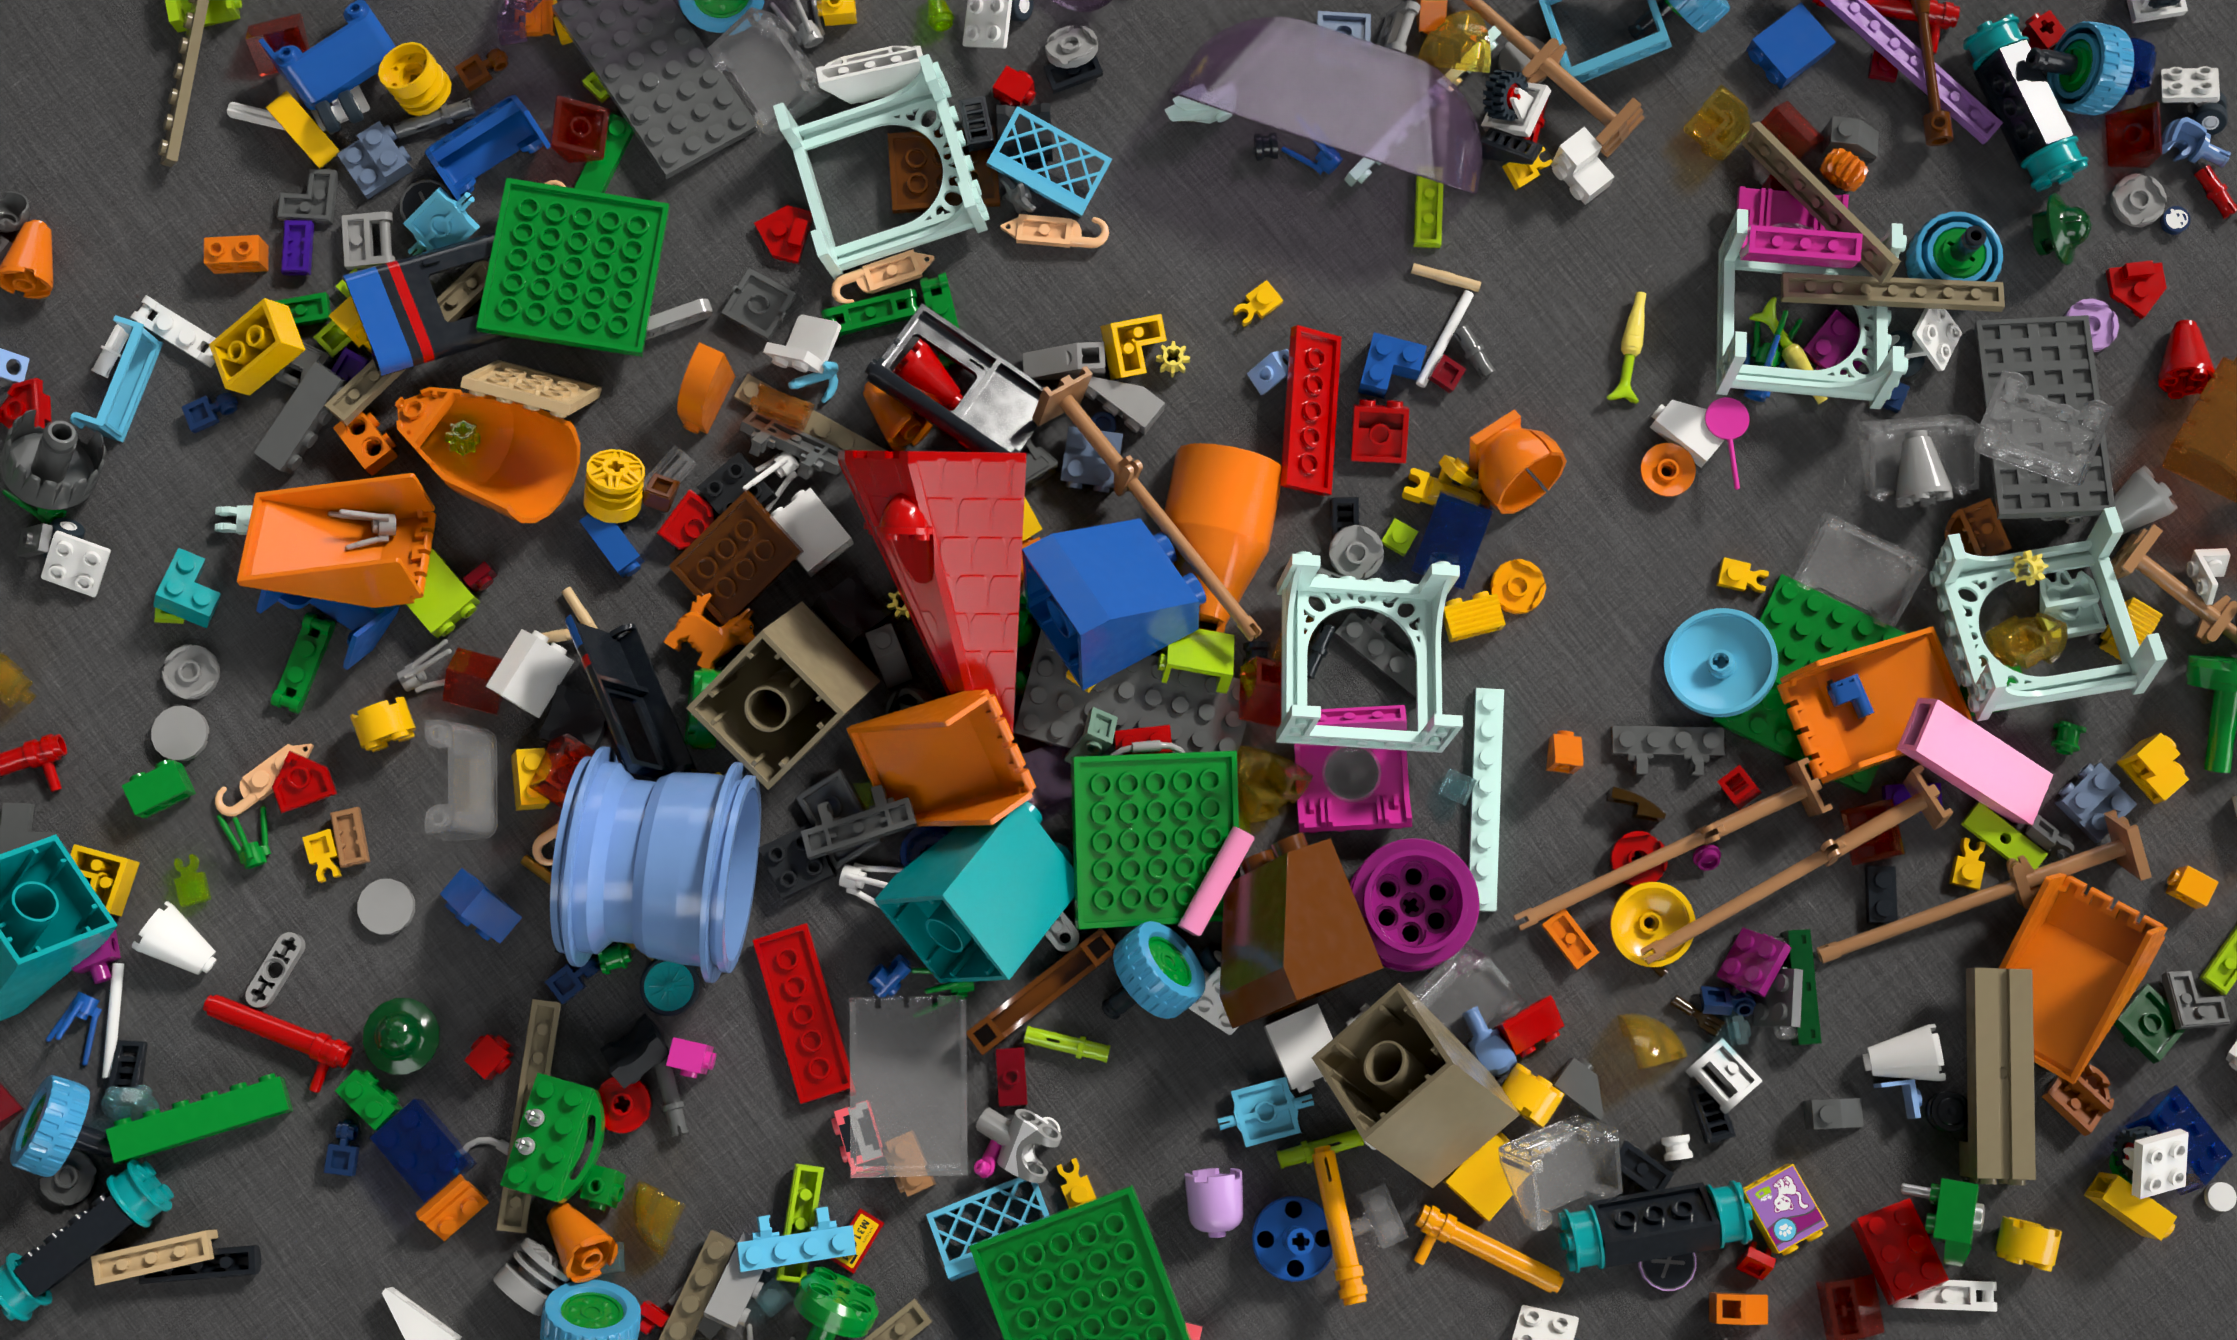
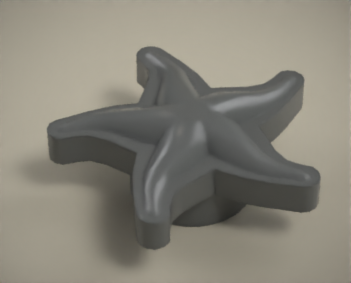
[1000,176,1036,215]

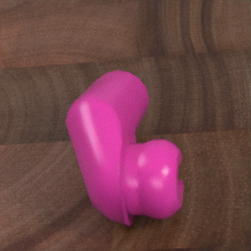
[974,1139,1002,1178]

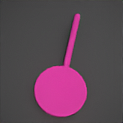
[1705,397,1749,490]

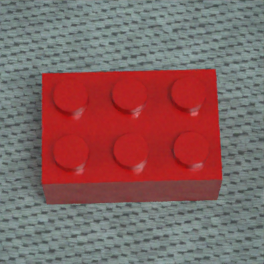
[1851,1198,1949,1305]

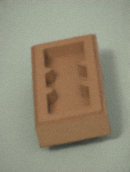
[330,807,370,868]

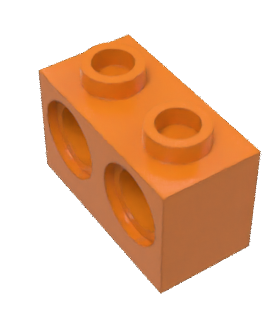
[204,235,269,274]
[332,411,398,476]

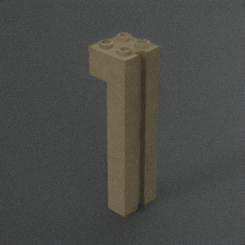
[1959,968,2036,1185]

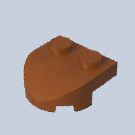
[1945,498,2013,556]
[2041,1065,2114,1136]

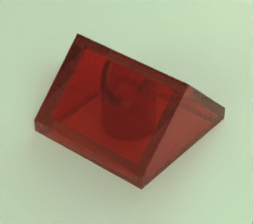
[245,13,309,76]
[550,95,610,163]
[1761,101,1825,161]
[2105,101,2162,168]
[442,648,503,715]
[1840,799,1905,866]

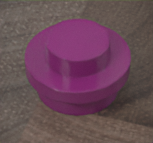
[1692,845,1721,871]

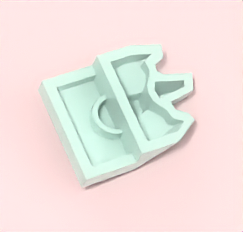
[1164,84,1237,124]
[2039,570,2107,642]

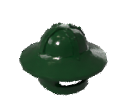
[2032,193,2092,266]
[363,998,440,1074]

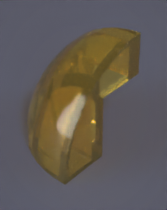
[1418,10,1491,73]
[1237,746,1313,822]
[1617,1014,1688,1070]
[633,1180,686,1258]

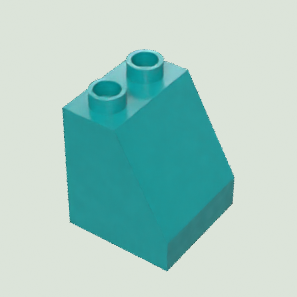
[874,801,1075,983]
[0,834,118,1021]

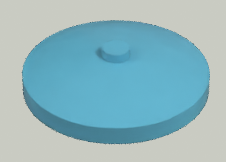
[1664,608,1778,717]

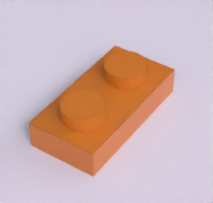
[1541,909,1599,970]

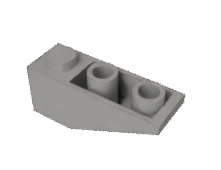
[1023,342,1105,380]
[1084,377,1165,435]

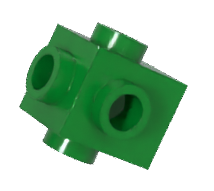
[580,1165,626,1211]

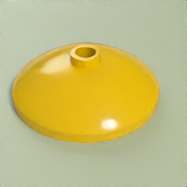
[1610,882,1695,967]

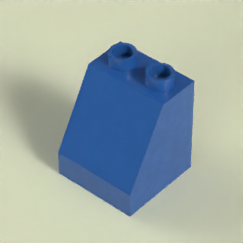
[1022,518,1206,690]

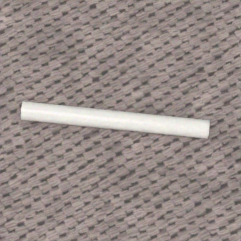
[1415,290,1474,388]
[102,963,124,1078]

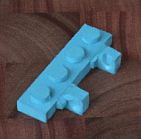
[736,1206,856,1272]

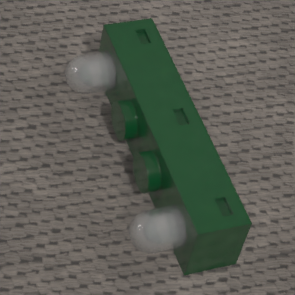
[1774,929,1822,1046]

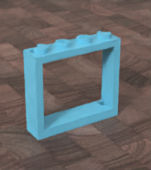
[1539,0,1672,83]

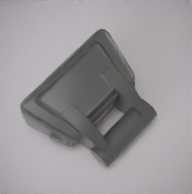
[276,342,336,389]
[1019,438,1059,492]

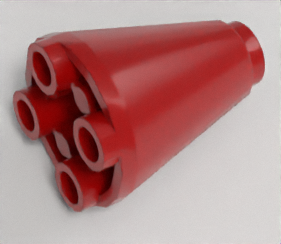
[2158,320,2216,399]
[892,338,964,411]

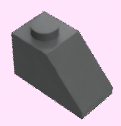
[1823,116,1879,159]
[865,623,914,690]
[1552,1057,1604,1121]
[1803,1098,1864,1130]

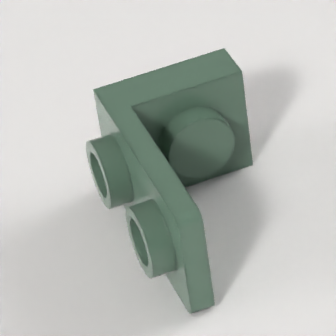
[1064,707,1118,764]

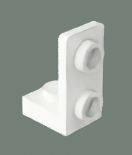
[2187,548,2231,605]

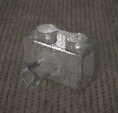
[1350,1183,1409,1249]

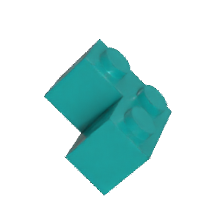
[153,548,221,628]

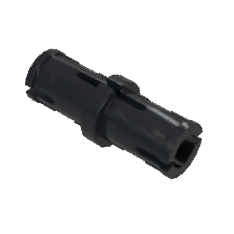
[1307,622,1336,679]

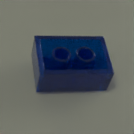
[1411,489,1493,589]
[2125,1085,2233,1196]
[370,1099,477,1203]

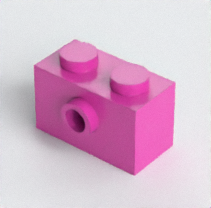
[666,1037,717,1078]

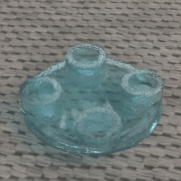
[101,1085,160,1122]

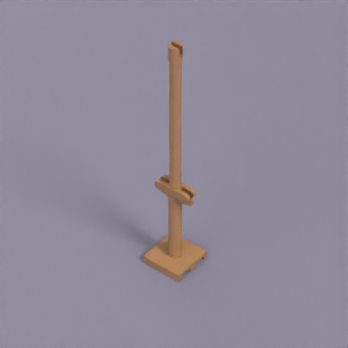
[1462,0,1645,159]
[1032,366,1262,641]
[2111,524,2237,645]
[1513,757,1833,931]
[1640,764,1953,965]
[1816,810,2152,964]

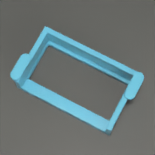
[70,315,163,442]

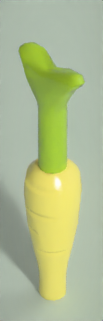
[1606,292,1646,404]
[1749,297,1828,405]

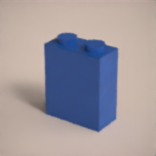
[1746,3,1836,90]

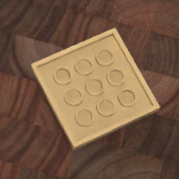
[461,360,602,418]

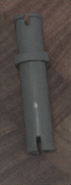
[393,97,476,139]
[654,1054,689,1138]

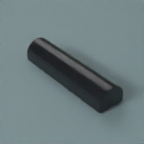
[139,1245,261,1284]

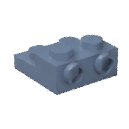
[1315,11,1371,71]
[337,121,413,199]
[1061,426,1123,493]
[2055,762,2137,843]

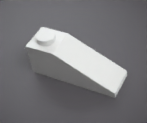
[382,1287,462,1340]

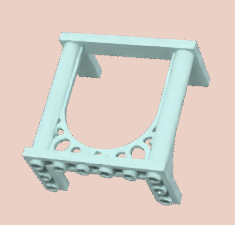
[773,54,990,280]
[1716,209,1908,409]
[1929,507,2167,721]
[1276,551,1463,753]

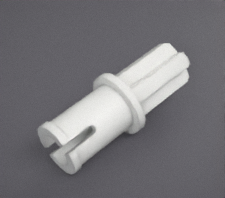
[91,324,129,378]

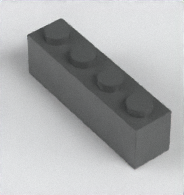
[254,362,348,474]

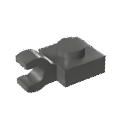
[2025,814,2074,861]

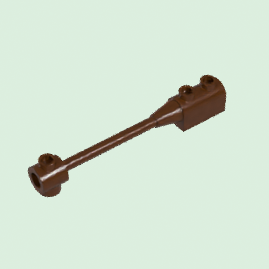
[1910,0,1954,146]

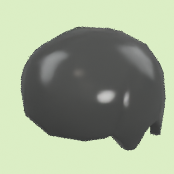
[0,191,30,232]

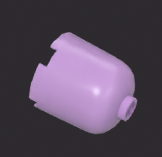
[1184,1168,1243,1238]

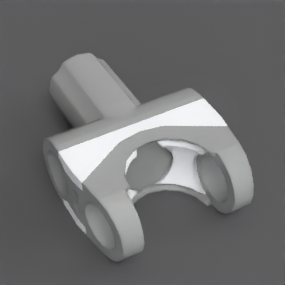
[976,1108,1062,1183]

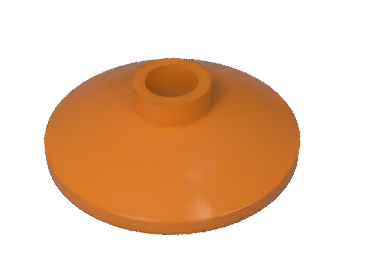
[1640,443,1696,497]

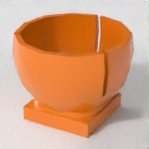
[1469,409,1567,514]

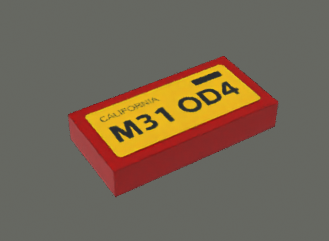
[830,1208,885,1274]

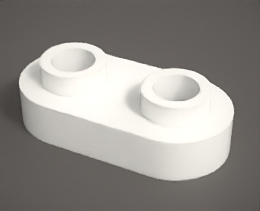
[1045,912,1079,952]

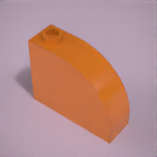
[677,342,735,434]

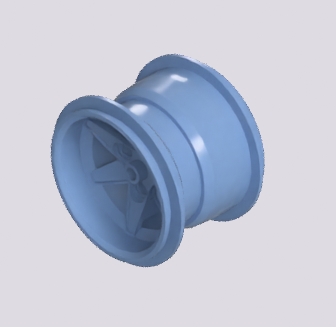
[550,746,761,983]

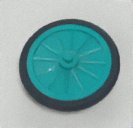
[639,959,700,1016]

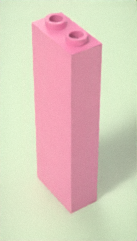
[1897,698,2053,825]

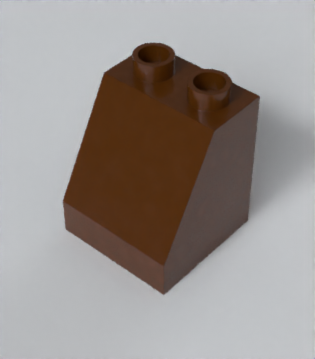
[1219,832,1383,1029]

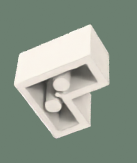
[1551,127,1614,205]

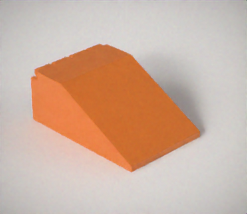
[237,473,437,608]
[1777,626,1973,784]
[846,689,1036,827]
[1998,873,2168,1084]

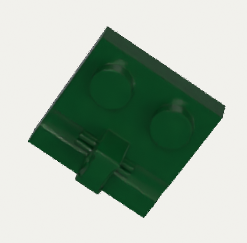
[2114,984,2186,1064]

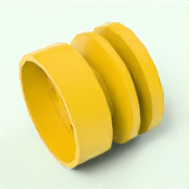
[378,42,452,116]
[583,449,645,523]

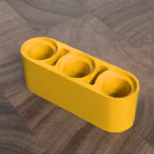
[265,90,340,169]

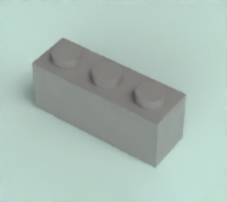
[703,1232,772,1331]

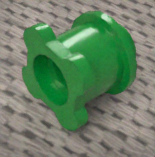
[2051,721,2087,755]
[598,942,632,975]

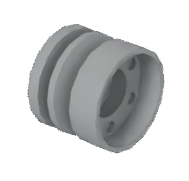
[493,1238,571,1316]

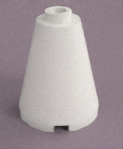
[132,901,217,975]
[1862,1024,1946,1081]

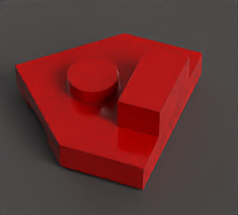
[754,205,813,265]
[2105,260,2167,320]
[0,378,52,429]
[656,489,714,550]
[272,751,337,813]

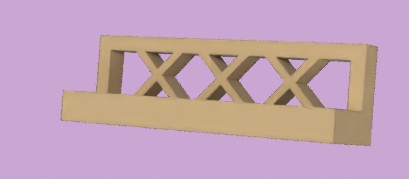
[91,1230,218,1285]

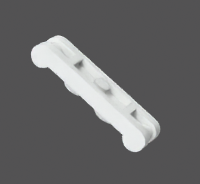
[130,295,216,368]
[1893,1280,1997,1311]

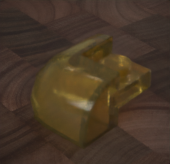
[1683,84,1751,160]
[1985,612,2068,669]
[0,652,36,708]

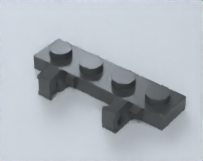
[740,410,841,479]
[1334,612,1416,700]
[1611,726,1724,777]
[801,784,918,860]

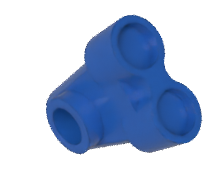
[867,953,912,999]

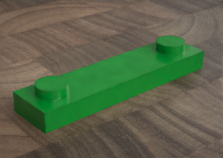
[574,113,634,193]

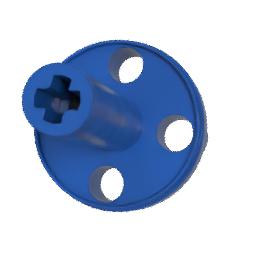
[1251,1196,1333,1282]

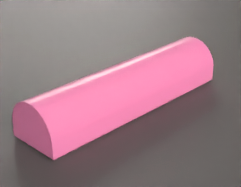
[1178,826,1254,936]

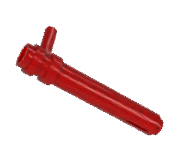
[1812,0,1960,55]
[0,734,67,792]
[203,994,353,1093]

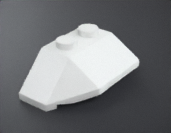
[816,46,923,104]

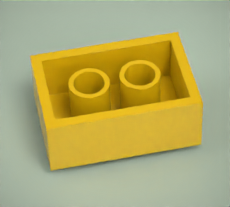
[209,298,305,396]

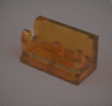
[750,383,814,430]

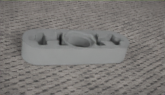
[646,298,713,340]
[245,932,305,1008]

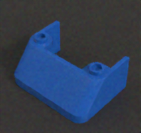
[258,0,396,110]
[425,95,551,201]
[256,589,400,670]

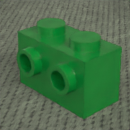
[121,759,196,819]
[335,1069,404,1131]

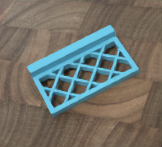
[986,106,1112,218]
[926,1177,1050,1281]

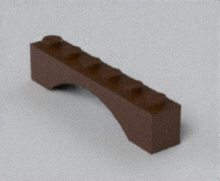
[965,928,1116,1055]

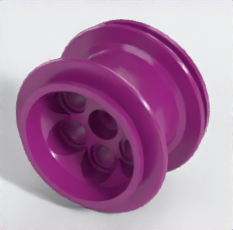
[1349,838,1479,972]

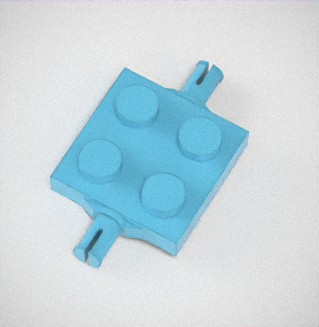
[403,187,480,255]
[1217,1077,1314,1147]

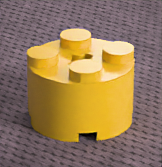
[350,697,416,752]
[1501,1063,1565,1128]
[1995,1216,2062,1272]

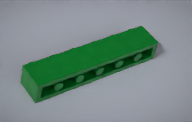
[105,1073,293,1164]

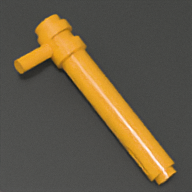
[1312,1145,1368,1306]
[1413,1204,1564,1293]

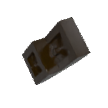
[1606,787,1666,823]

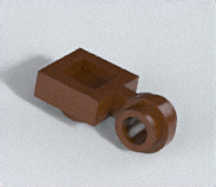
[454,48,508,92]

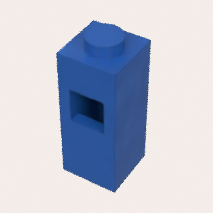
[579,514,644,578]

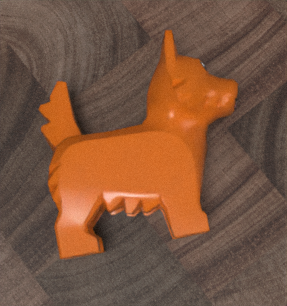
[663,593,756,669]

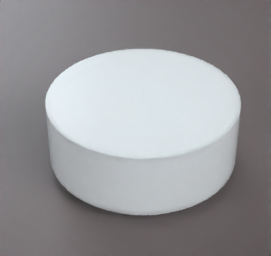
[2204,1182,2237,1211]

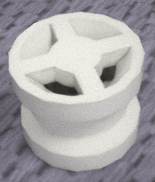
[1661,1134,1693,1161]

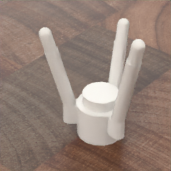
[743,451,799,512]
[839,863,904,908]

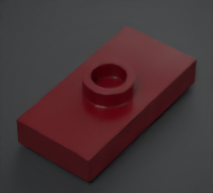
[996,1047,1028,1107]

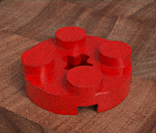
[1610,831,1668,887]
[598,1077,652,1133]

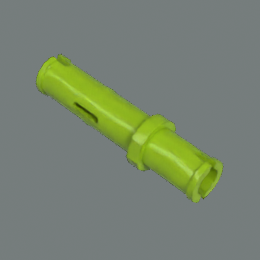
[1024,1025,1111,1063]
[1276,1129,1364,1169]

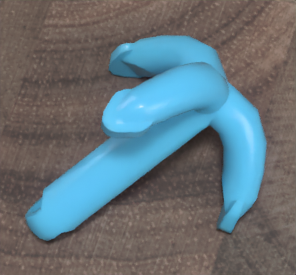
[788,361,839,403]

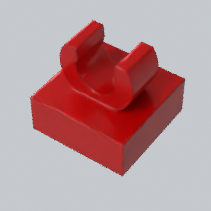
[1736,1241,1776,1281]
[640,1300,670,1335]

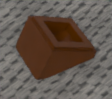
[643,473,680,513]

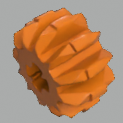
[1820,148,1869,192]

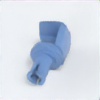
[2158,117,2231,168]
[1462,1006,1517,1078]

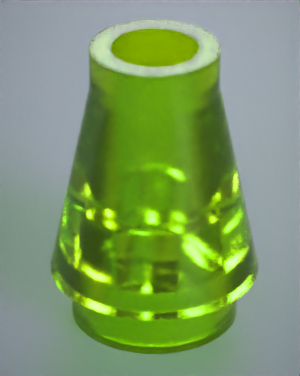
[928,0,954,32]

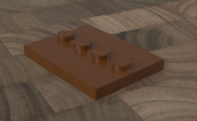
[888,126,1000,214]
[669,490,804,626]

